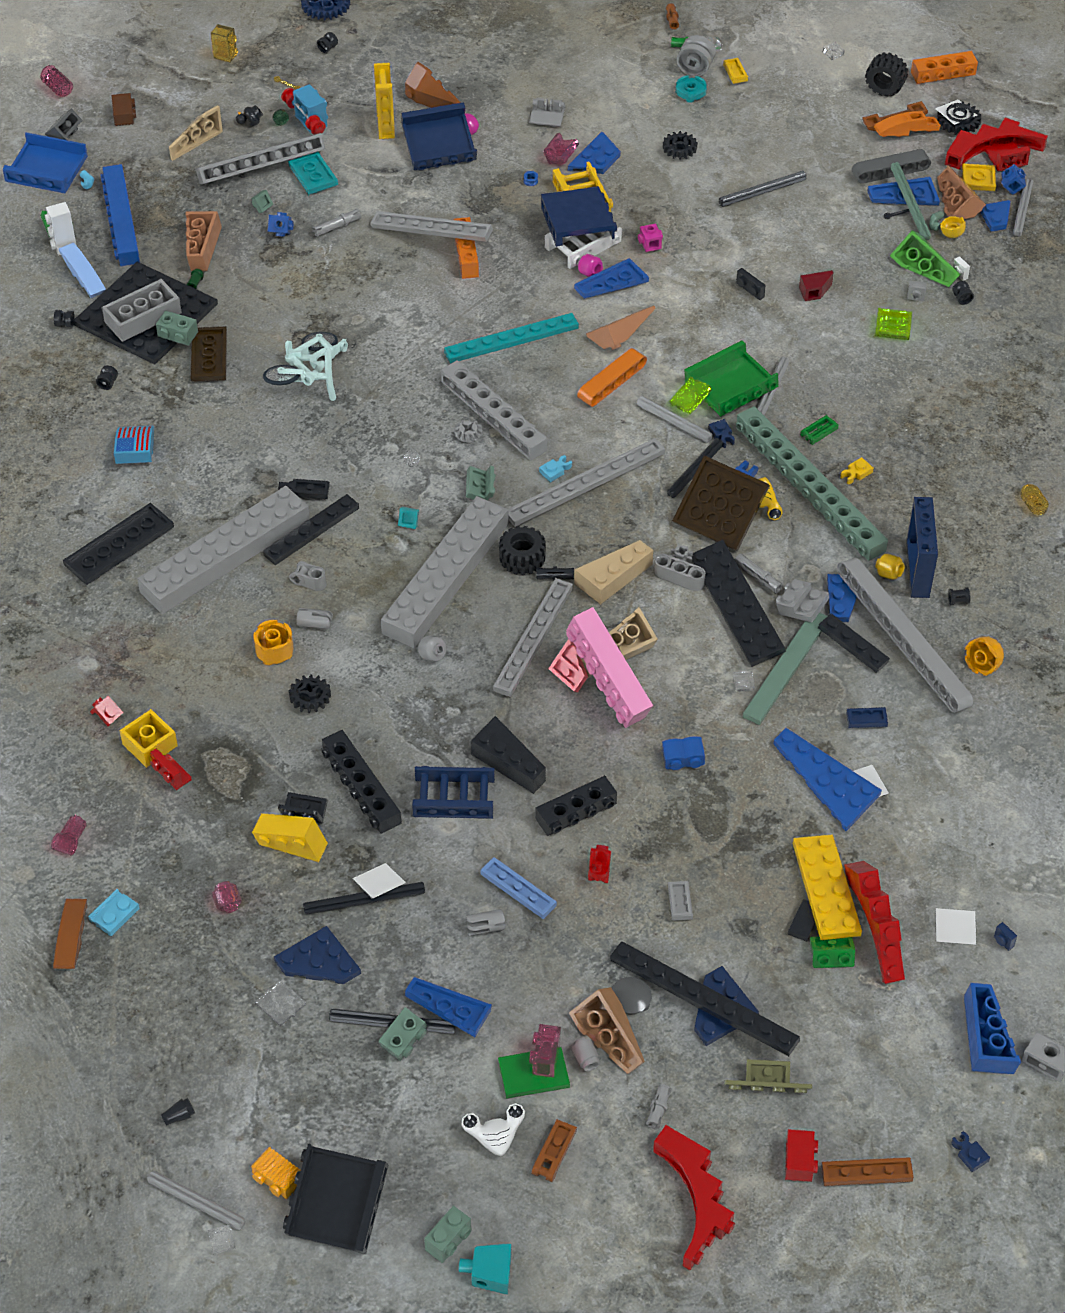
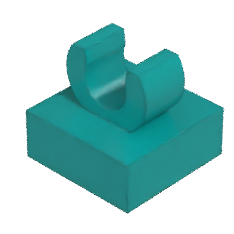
[398,507,419,529]

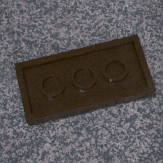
[191,326,227,382]

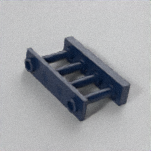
[412,766,495,819]

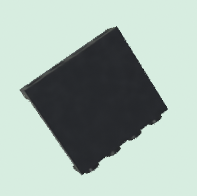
[283,1144,389,1254]

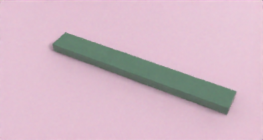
[743,612,827,725]

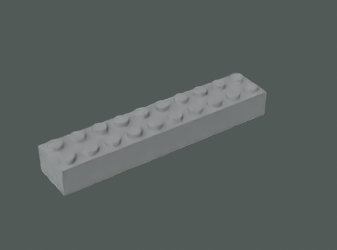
[137,486,310,614]
[381,496,509,648]

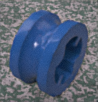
[524,171,538,186]

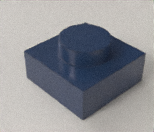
[994,922,1017,951]

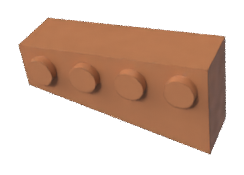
[186,211,222,271]

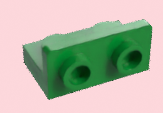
[810,937,855,968]

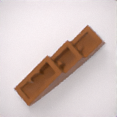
[53,899,87,969]

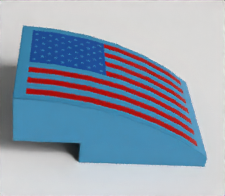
[114,426,154,464]

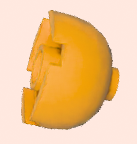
[965,636,1004,676]

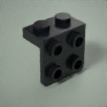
[278,792,328,824]

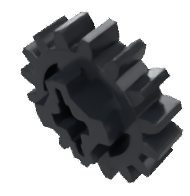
[662,131,698,160]
[289,674,331,713]

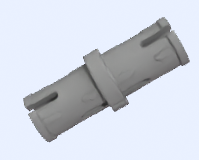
[646,1084,672,1129]

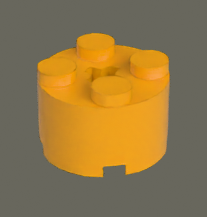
[253,620,294,665]

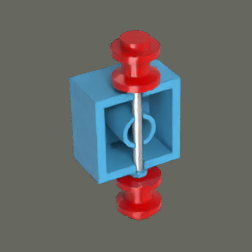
[281,84,328,135]

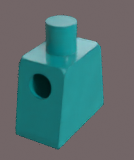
[459,1244,512,1294]

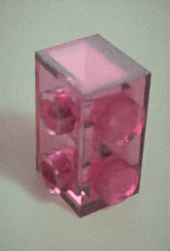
[529,1024,561,1077]

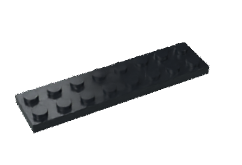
[692,540,786,667]

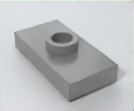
[668,881,693,921]

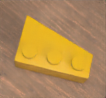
[252,813,328,862]

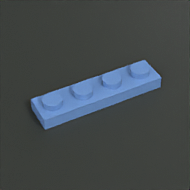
[481,857,557,919]

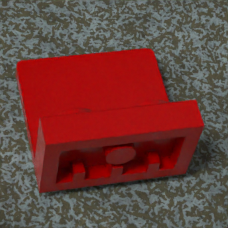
[985,142,1031,171]

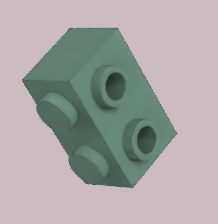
[156,310,198,346]
[378,1007,427,1061]
[424,1205,472,1263]

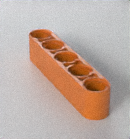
[577,348,647,407]

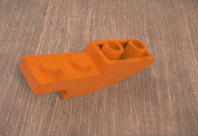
[874,111,941,137]

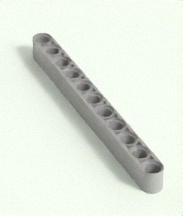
[837,557,973,713]

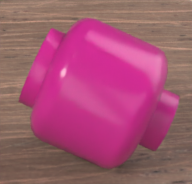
[578,254,603,277]

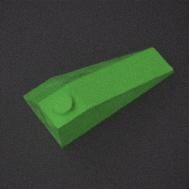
[890,230,961,287]

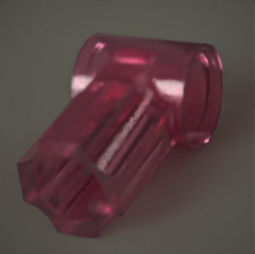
[51,815,87,856]

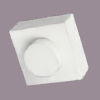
[953,256,970,281]

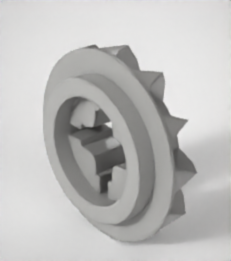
[454,419,483,442]

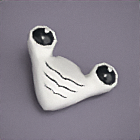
[461,1103,525,1156]

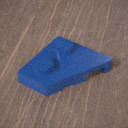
[980,200,1011,232]

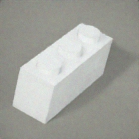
[45,202,77,255]

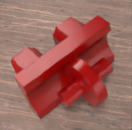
[588,845,611,883]

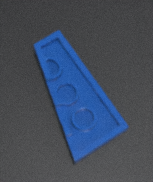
[867,177,940,206]
[574,258,649,299]
[405,977,492,1037]

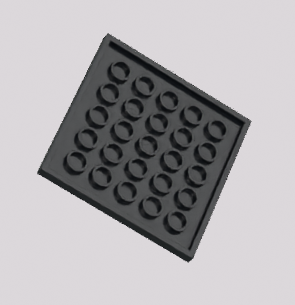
[73,261,218,365]

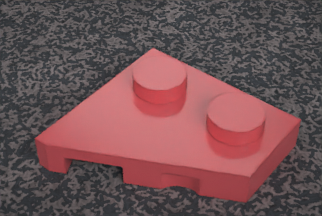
[548,639,588,692]

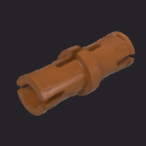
[666,3,679,30]

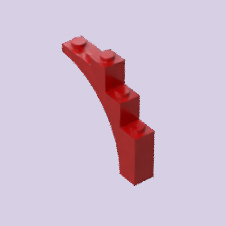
[945,117,1048,170]
[844,861,905,984]
[653,1125,735,1270]

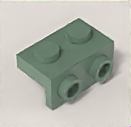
[466,465,496,501]

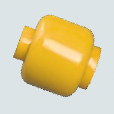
[875,554,905,580]

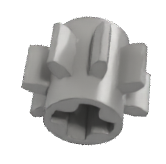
[670,545,693,564]

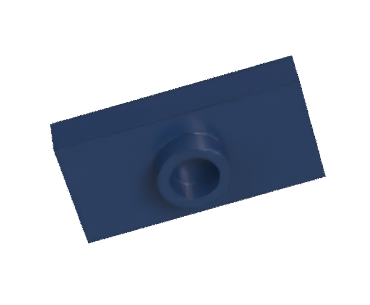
[846,707,888,728]

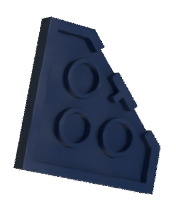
[274,926,361,984]
[694,966,759,1046]

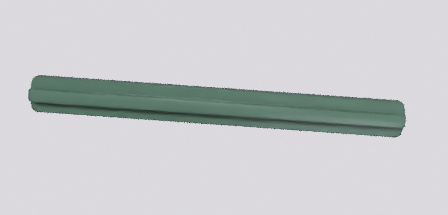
[891,162,931,240]

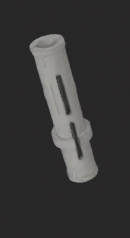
[312,209,361,237]
[735,553,783,593]

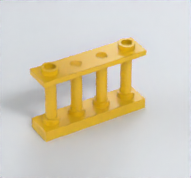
[374,63,395,139]
[552,162,613,212]

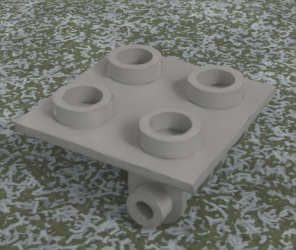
[529,97,566,127]

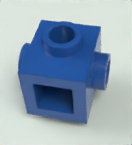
[1001,164,1026,195]
[268,212,294,237]

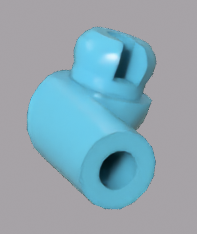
[80,170,94,189]

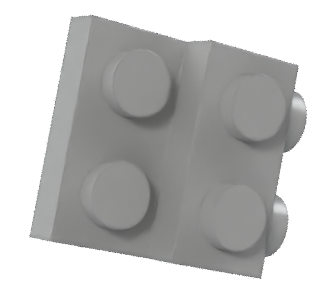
[776,579,829,623]

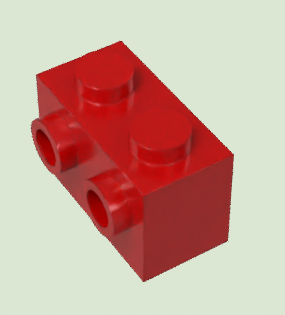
[785,1129,818,1182]

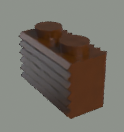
[111,93,137,126]

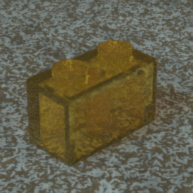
[211,24,238,63]

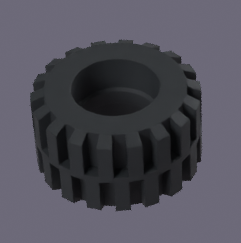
[865,52,908,97]
[499,526,546,575]

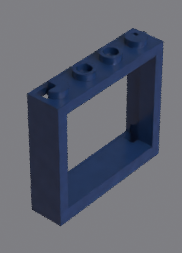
[906,497,938,598]

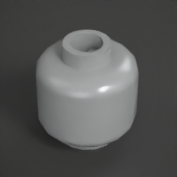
[418,636,446,661]

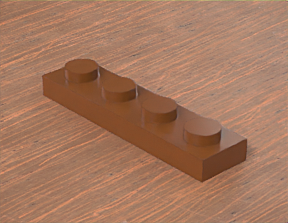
[821,1157,914,1186]

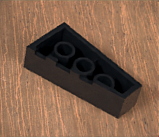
[471,716,546,794]

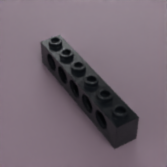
[321,729,402,834]

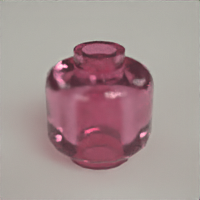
[212,881,242,914]

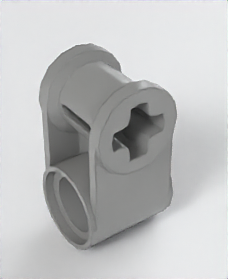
[289,561,327,591]

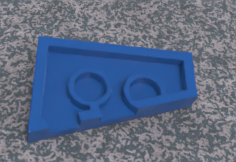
[827,574,857,622]

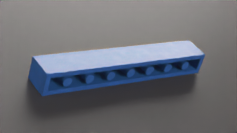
[100,164,140,266]

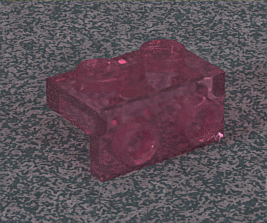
[543,133,579,165]

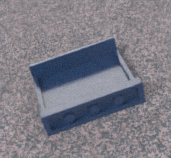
[401,102,477,170]
[541,186,617,247]

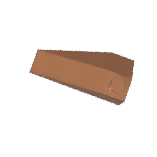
[937,165,986,219]
[586,306,656,350]

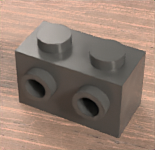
[45,108,83,140]

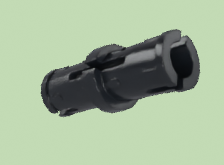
[537,566,574,581]

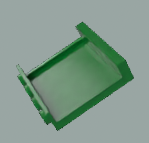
[684,340,779,417]

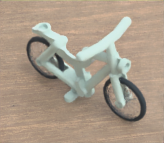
[263,332,348,401]

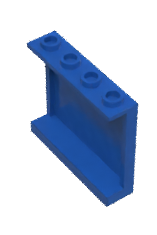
[3,132,88,193]

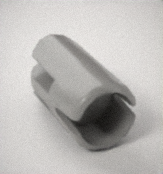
[296,608,333,630]
[466,909,506,936]

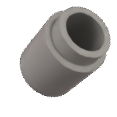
[572,1038,600,1071]

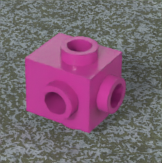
[638,223,663,252]

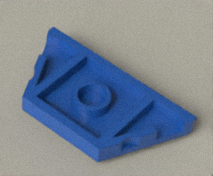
[568,132,621,174]

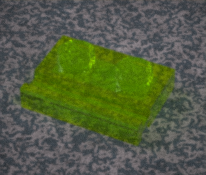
[669,377,712,415]

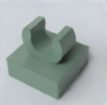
[251,190,273,213]

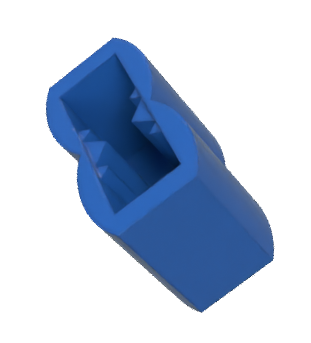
[662,736,705,770]

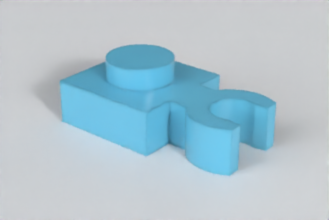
[539,455,572,482]

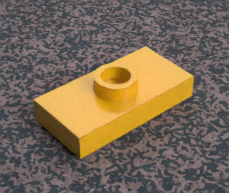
[723,58,748,84]

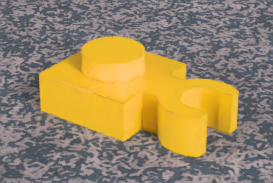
[840,457,874,484]

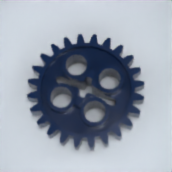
[301,0,351,20]

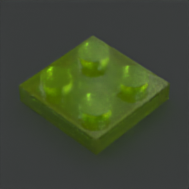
[875,308,912,340]

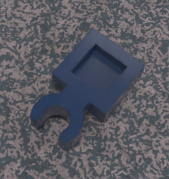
[708,419,735,448]
[951,1131,990,1172]

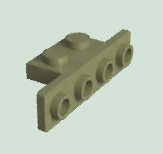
[724,1059,812,1093]

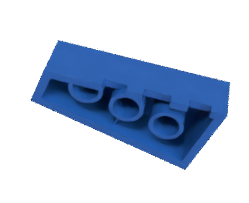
[964,983,1021,1074]

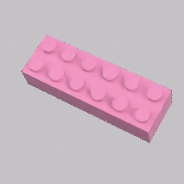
[566,607,653,728]

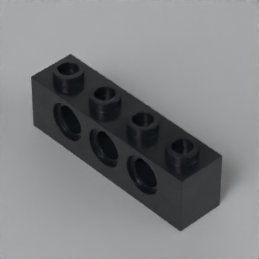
[535,775,617,836]

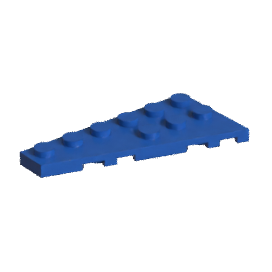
[774,728,882,831]

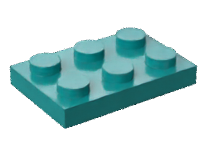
[288,151,338,195]

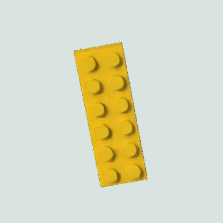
[792,834,862,940]

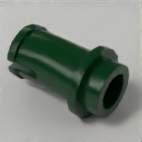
[186,269,204,289]

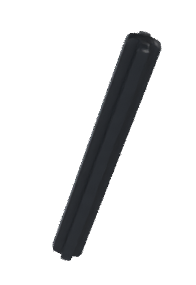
[667,438,723,498]

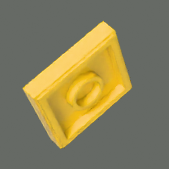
[962,164,996,191]

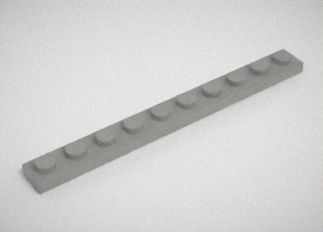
[508,438,665,527]

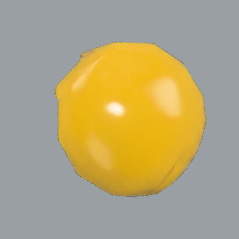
[940,216,966,238]

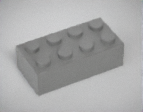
[102,279,181,341]

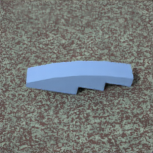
[58,242,106,299]

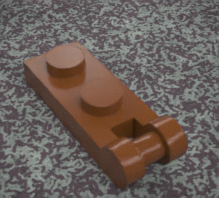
[531,1119,577,1182]

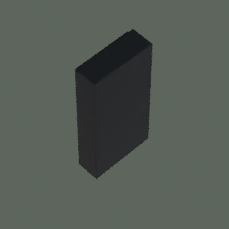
[788,899,816,942]

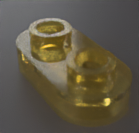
[1020,484,1049,515]

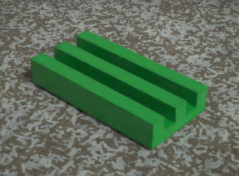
[800,415,839,445]

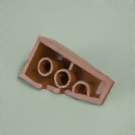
[405,62,461,108]

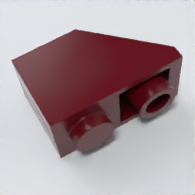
[799,270,834,301]

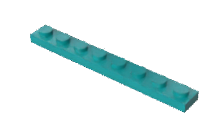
[444,313,579,364]

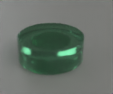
[272,109,289,126]

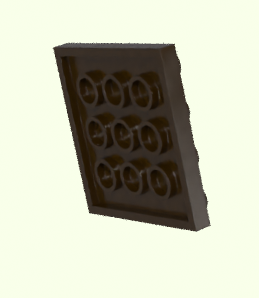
[672,455,770,552]

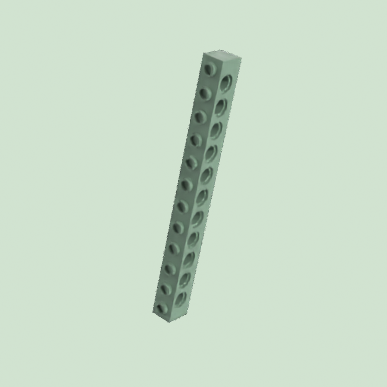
[736,406,888,561]

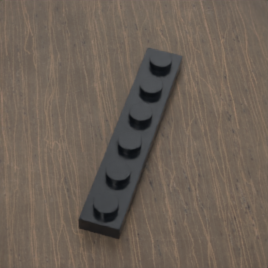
[263,494,359,566]

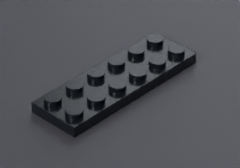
[63,502,174,585]

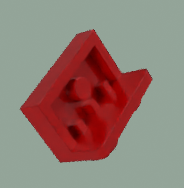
[150,748,192,790]

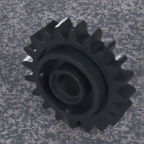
[937,101,982,135]

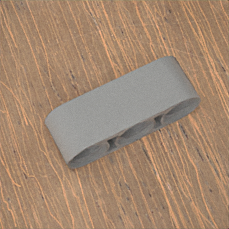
[654,554,705,591]

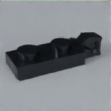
[278,479,330,499]

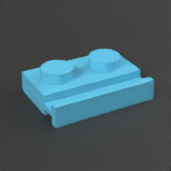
[88,889,140,936]

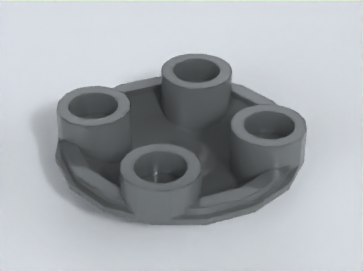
[612,977,652,1014]

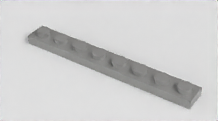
[370,211,493,242]
[493,578,573,697]

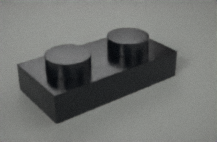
[736,268,766,300]

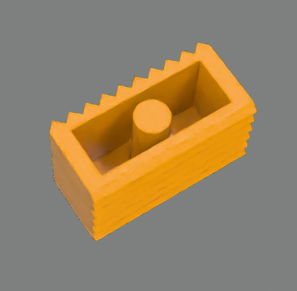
[251,1147,301,1199]

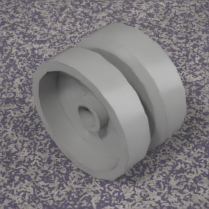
[677,35,716,77]

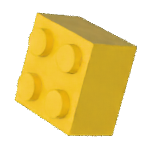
[119,709,178,768]

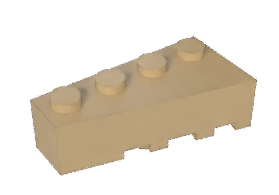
[574,540,653,605]
[581,607,658,678]

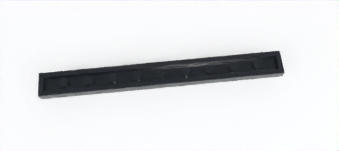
[610,941,800,1057]

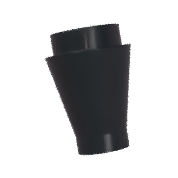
[161,1098,195,1126]

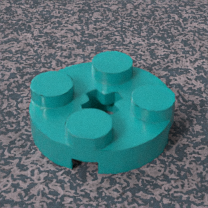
[675,75,707,103]

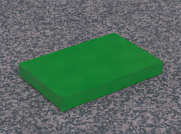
[498,1046,570,1099]

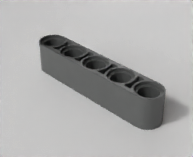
[852,149,931,183]

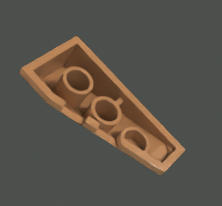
[569,987,645,1074]

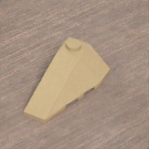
[169,105,223,161]

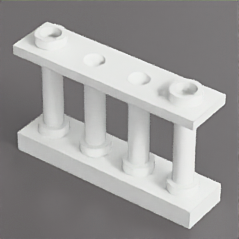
[545,227,622,269]

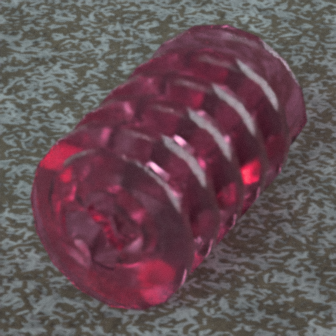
[40,65,73,97]

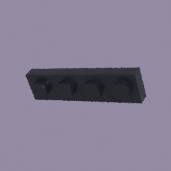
[818,613,890,673]

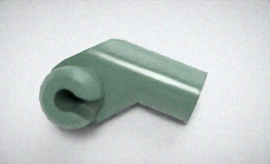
[929,211,944,231]

